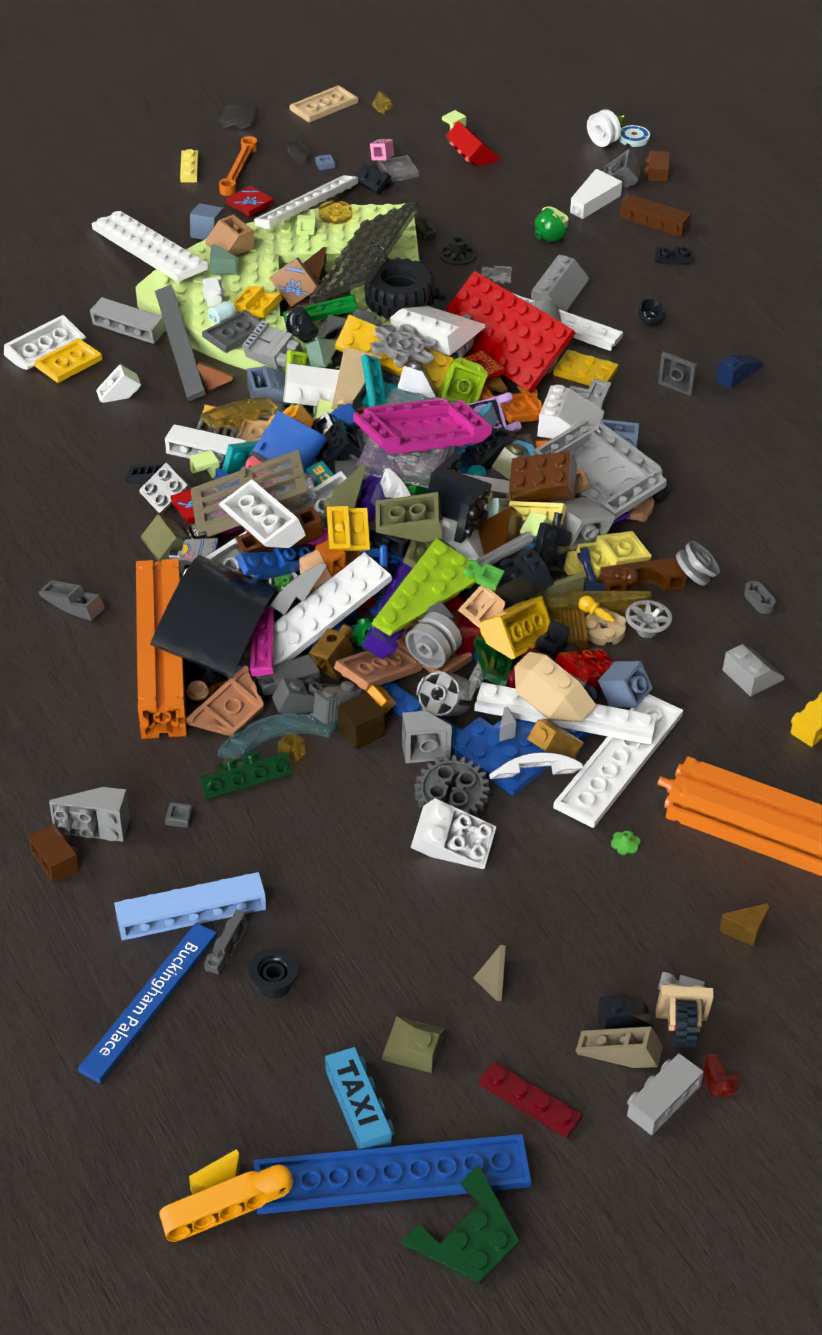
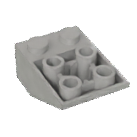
[49,787,130,842]

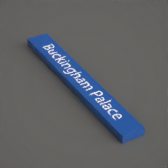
[78,923,217,1084]

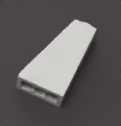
[570,169,622,219]

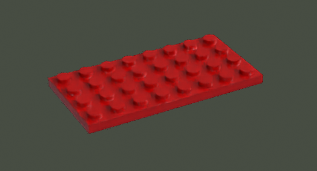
[445,271,576,393]

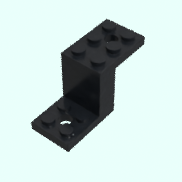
[427,452,493,543]

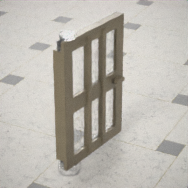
[191,450,318,537]

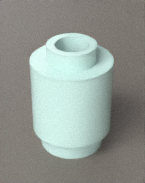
[208,301,236,325]

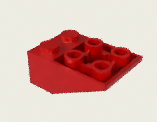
[555,649,617,694]

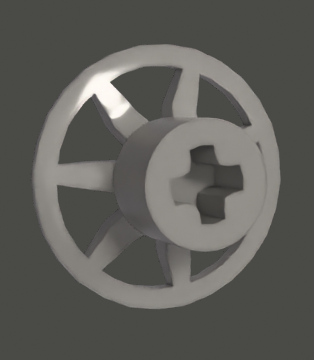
[625,600,672,638]

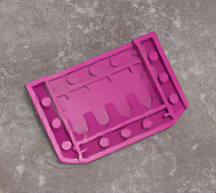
[353,398,492,454]

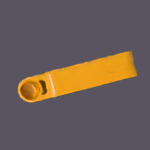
[159,1164,293,1242]

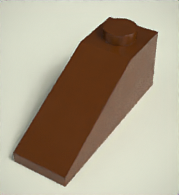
[303,247,327,290]

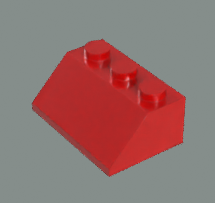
[446,121,500,166]

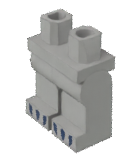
[243,320,302,369]

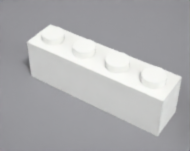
[165,424,246,466]

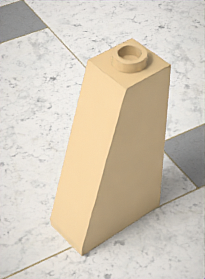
[331,347,382,410]

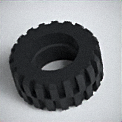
[365,258,434,320]

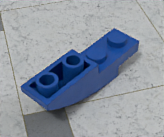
[236,546,311,580]

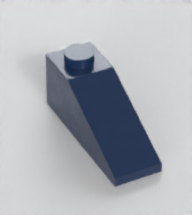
[716,354,764,389]

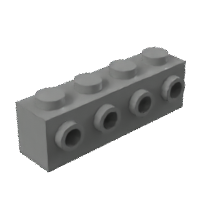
[90,297,166,344]

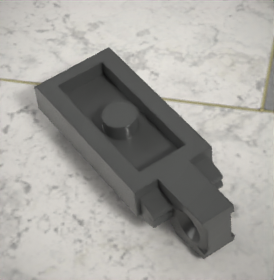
[204,909,248,974]

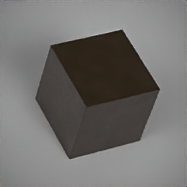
[338,693,385,749]

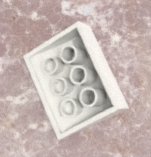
[390,306,485,355]
[537,385,605,438]

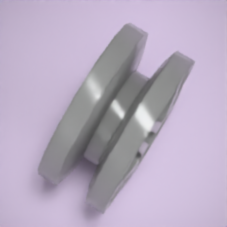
[676,541,720,586]

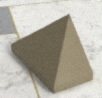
[473,945,506,1001]

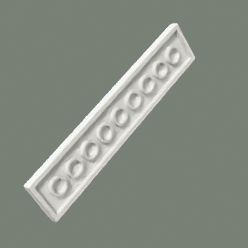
[91,211,208,282]

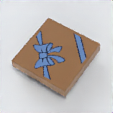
[269,257,320,307]

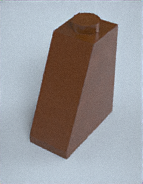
[478,506,522,566]

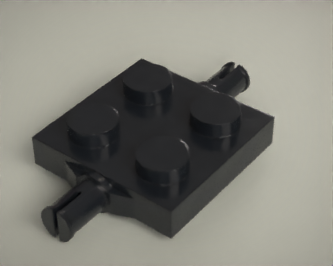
[534,512,572,572]

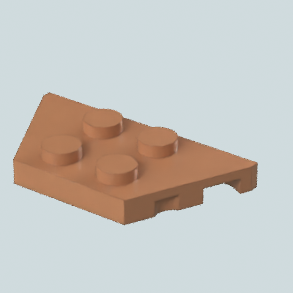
[186,665,264,737]

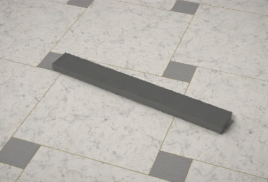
[155,284,206,401]

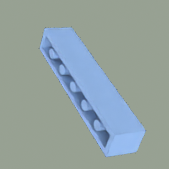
[114,872,266,940]

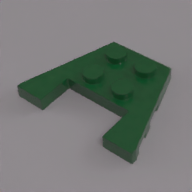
[401,1165,519,1284]

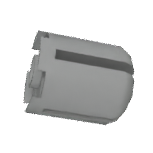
[416,671,474,717]

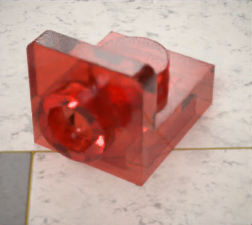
[703,1054,740,1097]

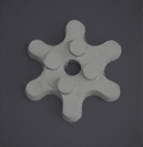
[371,324,437,367]

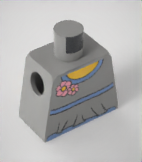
[169,538,219,574]

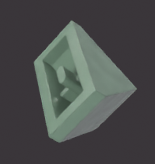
[210,243,239,274]
[306,339,337,368]

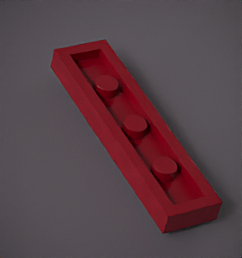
[479,1061,582,1138]

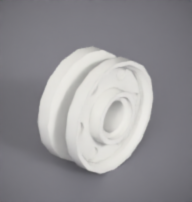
[587,109,621,147]

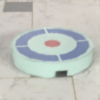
[619,125,650,147]

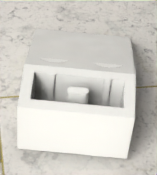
[411,798,497,869]

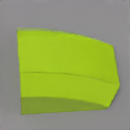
[436,357,488,404]

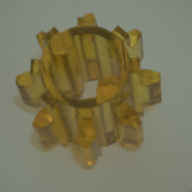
[278,733,306,762]

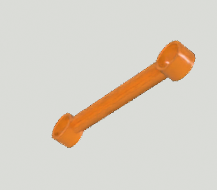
[219,136,257,196]

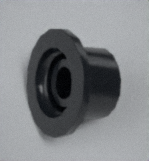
[248,948,299,999]

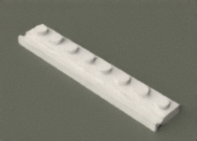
[514,294,623,351]
[475,682,657,745]

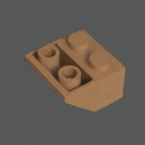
[205,214,254,256]

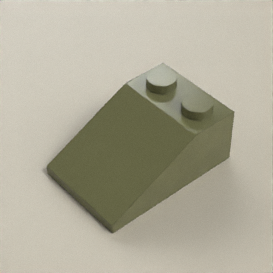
[322,464,367,528]
[376,492,443,542]

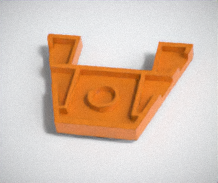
[479,385,542,424]

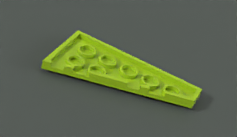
[372,538,476,636]

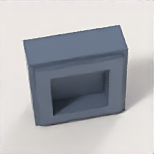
[315,155,335,170]

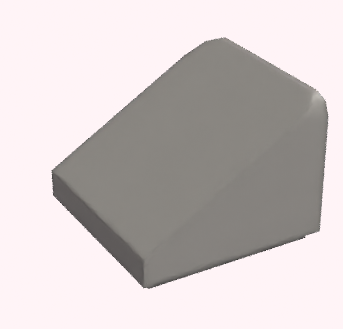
[499,707,517,741]

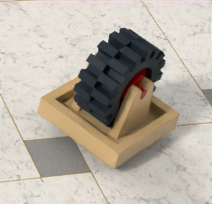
[656,984,713,1048]

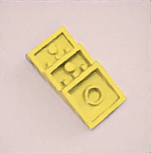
[563,531,652,582]

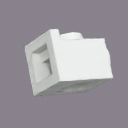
[202,277,224,307]

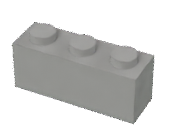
[627,1053,704,1135]

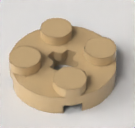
[585,607,626,645]

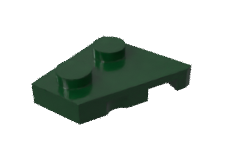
[473,635,513,686]

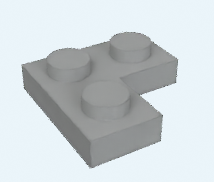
[569,379,611,409]

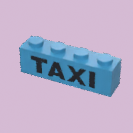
[325,1047,395,1150]

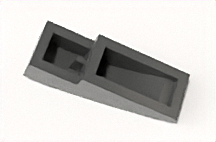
[38,580,105,621]

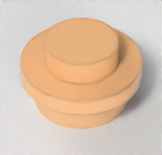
[187,681,209,701]

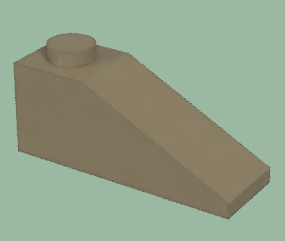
[576,1027,663,1068]

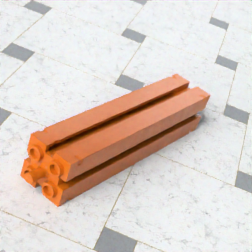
[136,559,187,739]
[657,756,822,876]

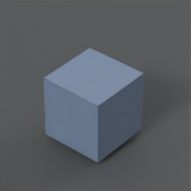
[190,203,223,240]
[598,661,653,708]

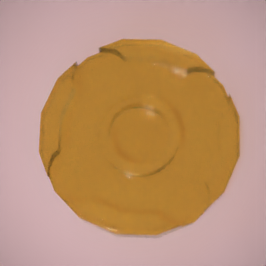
[318,201,353,225]

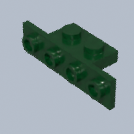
[200,751,293,799]

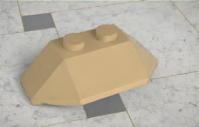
[514,652,596,723]

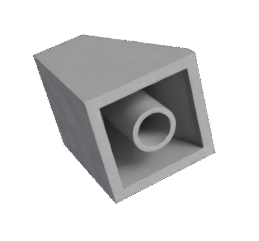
[551,497,615,550]

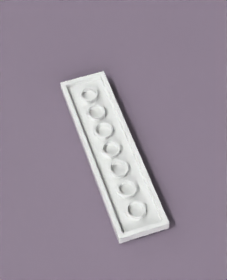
[242,552,392,680]
[554,694,683,828]

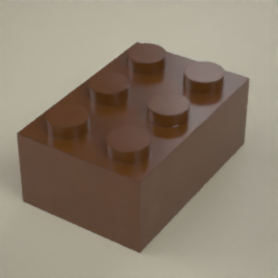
[509,451,577,502]

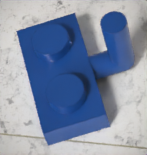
[361,545,404,570]

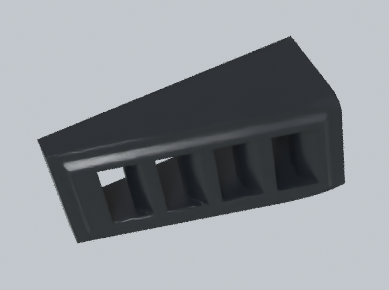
[125,463,165,484]

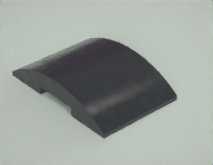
[150,555,278,679]

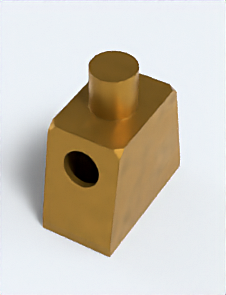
[309,625,354,681]

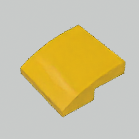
[232,286,282,318]
[327,506,370,551]

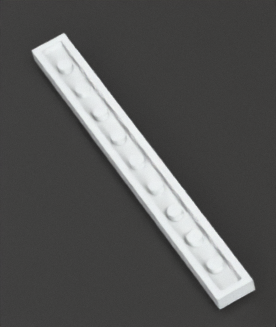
[254,175,358,229]

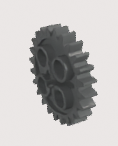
[415,755,490,817]

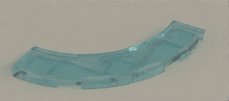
[218,712,338,759]

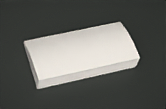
[4,315,86,370]

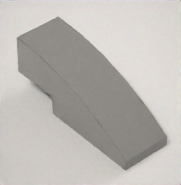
[269,563,327,615]

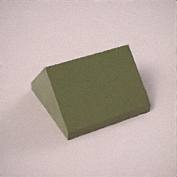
[141,514,190,562]
[540,572,585,610]

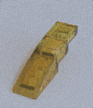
[200,398,278,428]

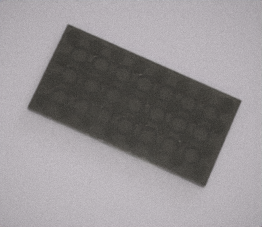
[310,201,420,304]

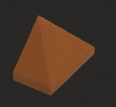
[197,361,234,391]

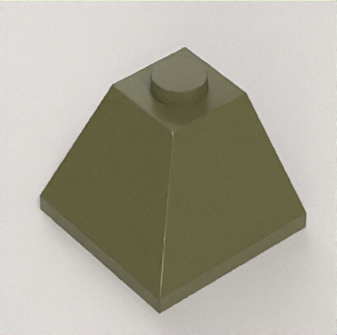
[382,1016,446,1073]

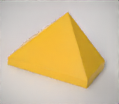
[189,1149,240,1194]

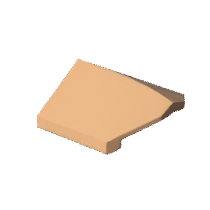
[458,585,505,628]

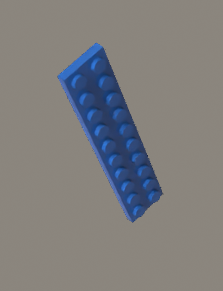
[254,1134,531,1214]

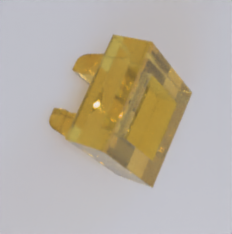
[372,91,393,114]

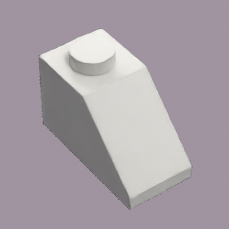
[96,364,141,403]

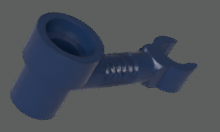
[577,547,605,598]

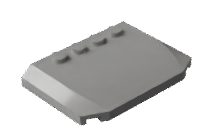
[533,420,667,519]

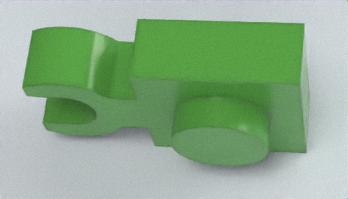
[463,560,504,591]

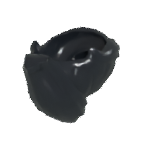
[285,305,317,340]

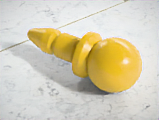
[578,596,615,622]

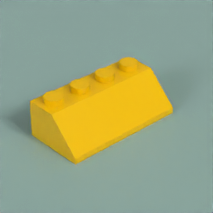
[479,596,550,659]

